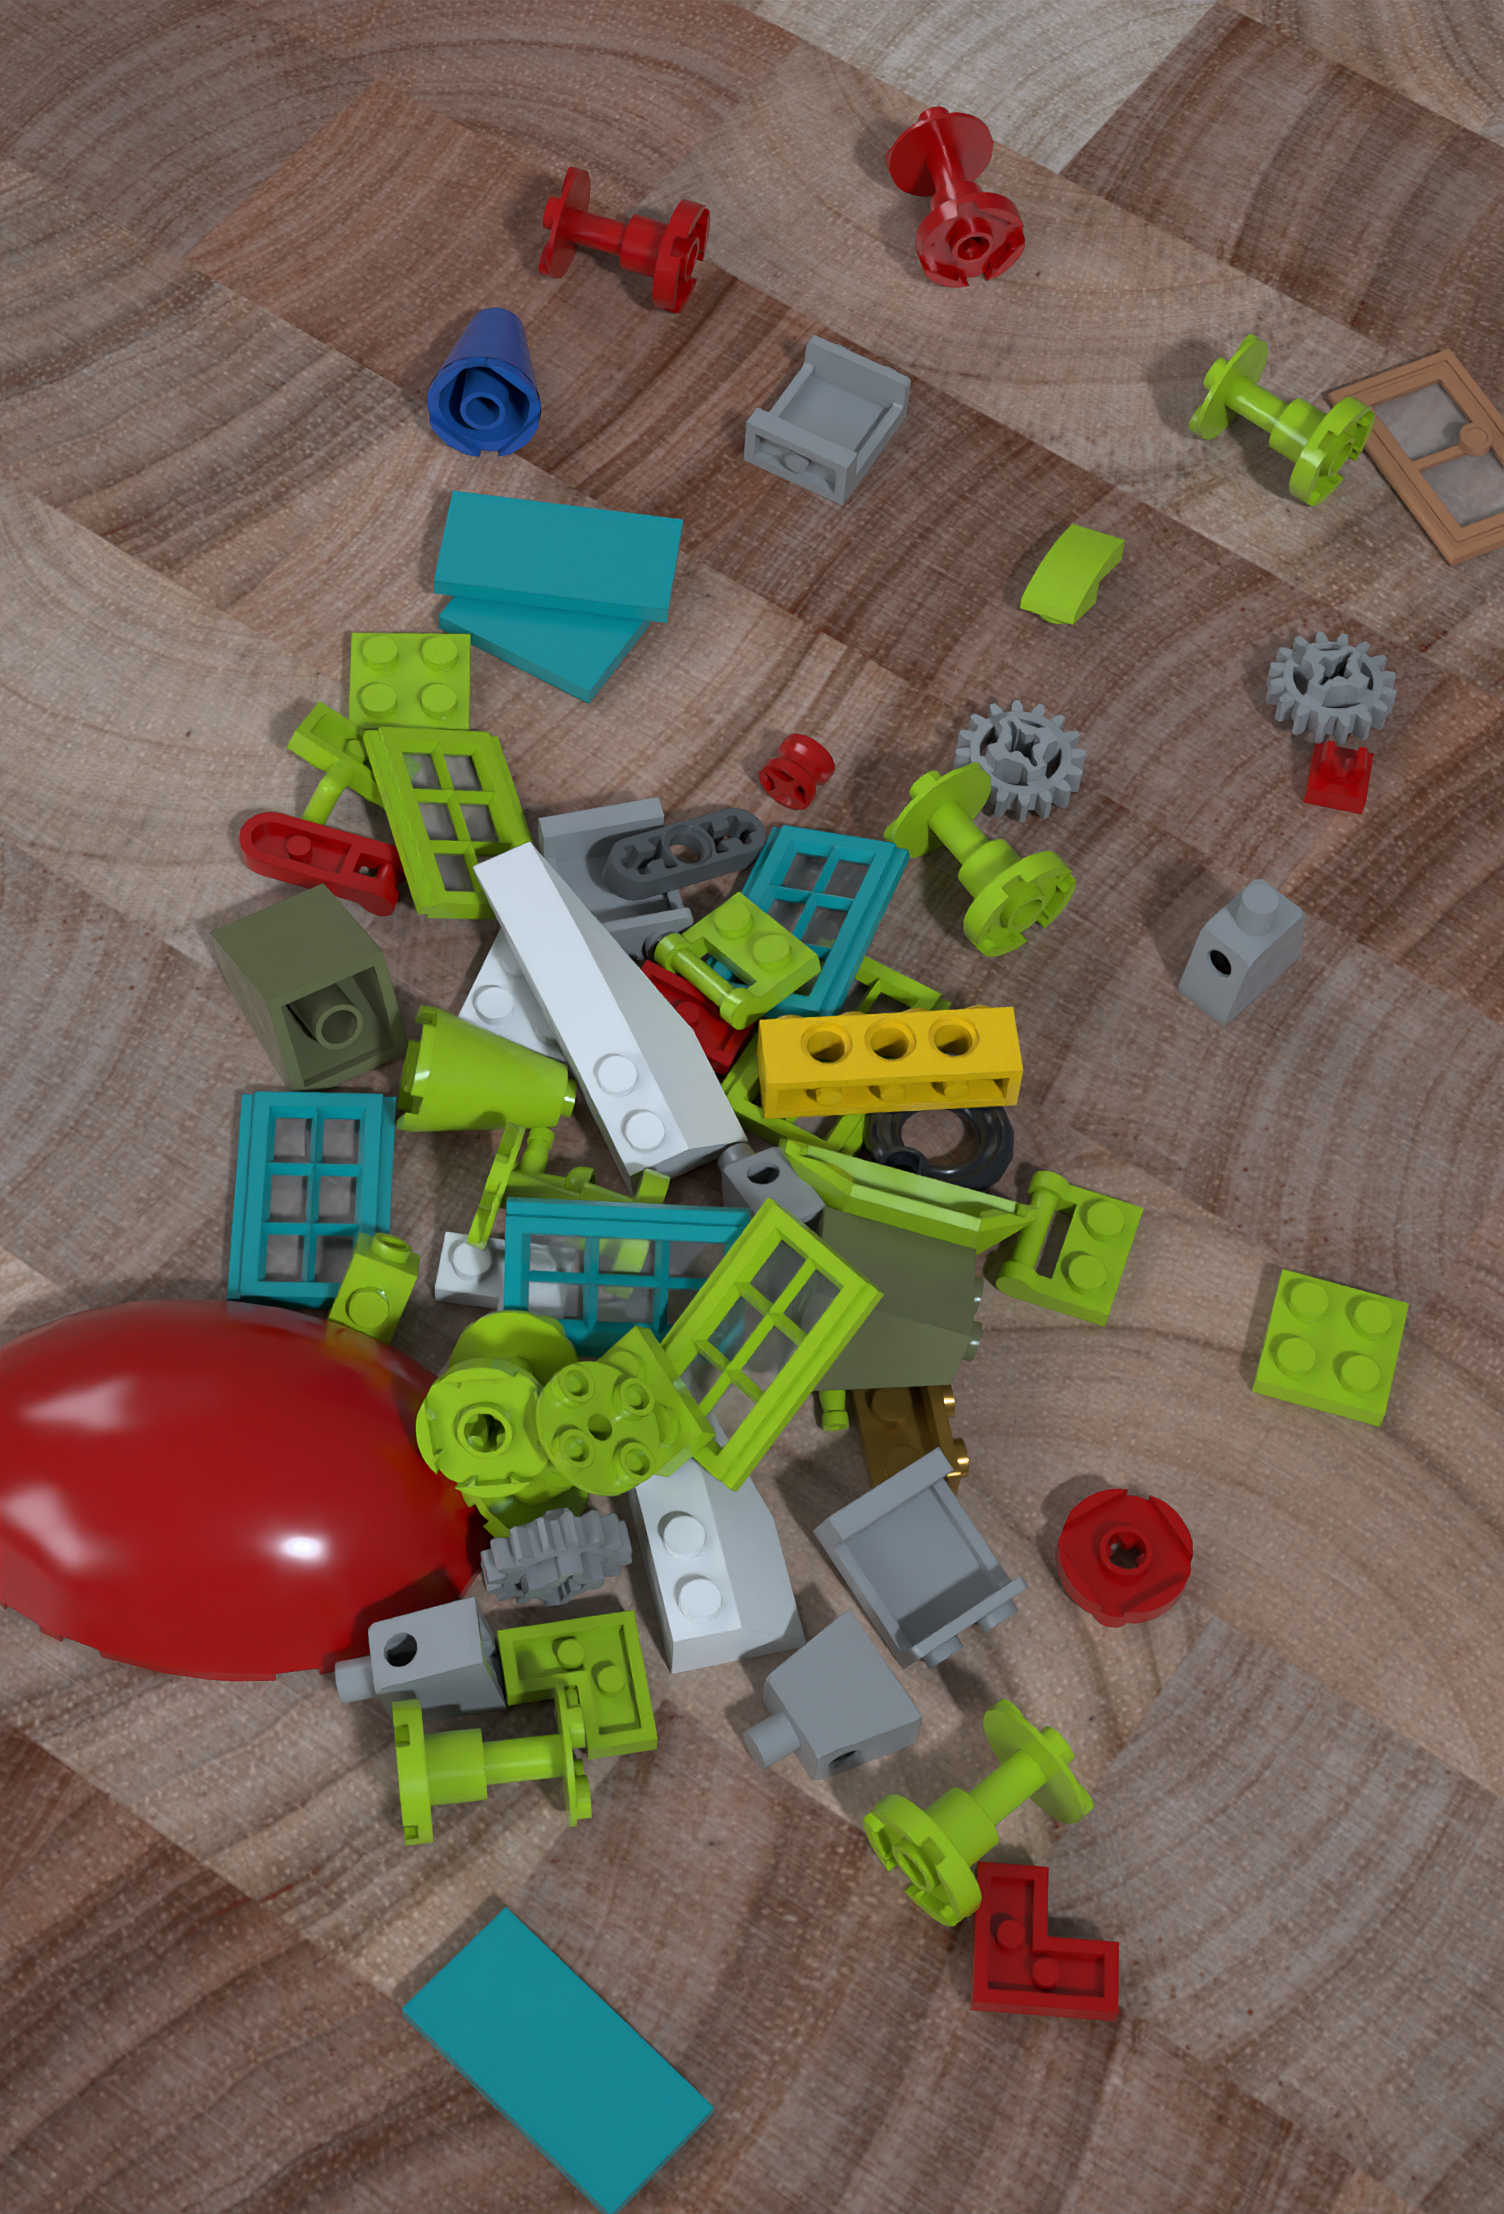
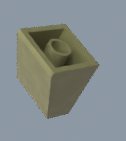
[210,883,408,1092]
[778,1206,984,1391]

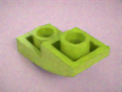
[1020,524,1125,625]

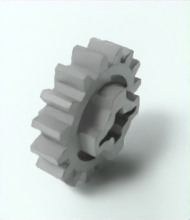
[1266,631,1397,745]
[953,700,1086,822]
[480,1508,633,1606]

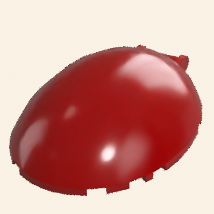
[0,1300,494,1682]

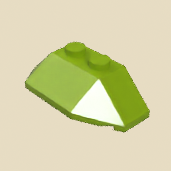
[778,1138,1039,1255]

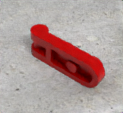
[239,812,407,916]

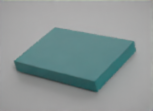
[439,596,651,704]

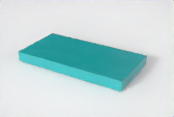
[434,490,683,623]
[401,1907,715,2214]

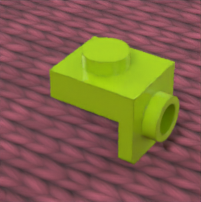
[327,1233,420,1344]

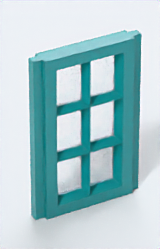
[706,825,910,1018]
[227,1091,397,1310]
[503,1197,751,1363]

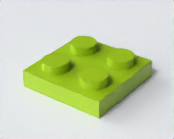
[349,633,471,731]
[1251,1269,1409,1427]

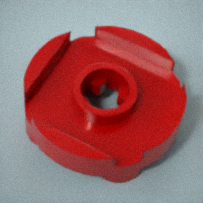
[1055,1488,1193,1628]

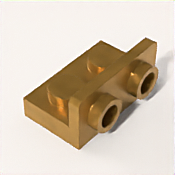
[850,1385,969,1497]

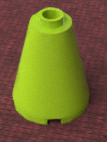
[396,1004,577,1132]

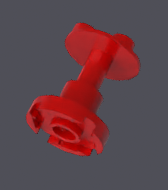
[885,106,1026,288]
[539,166,710,314]

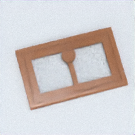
[1327,348,1504,566]

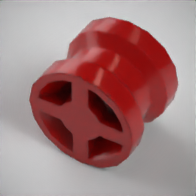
[759,733,835,811]

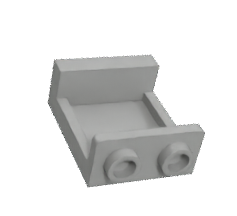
[744,335,911,506]
[539,797,693,961]
[813,1447,1028,1670]

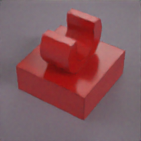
[1303,740,1374,815]

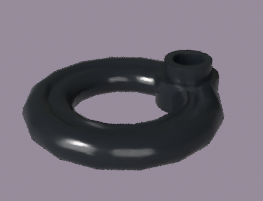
[864,1106,1014,1192]

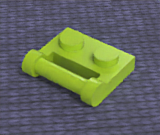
[654,892,822,1030]
[996,1171,1144,1327]

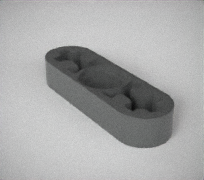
[602,808,766,901]

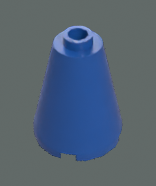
[427,307,541,457]

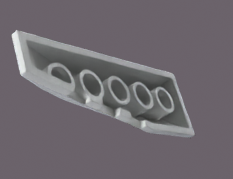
[473,842,748,1197]
[594,1296,806,1674]

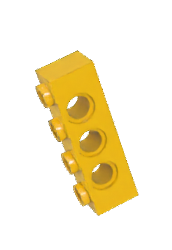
[756,1005,1023,1119]

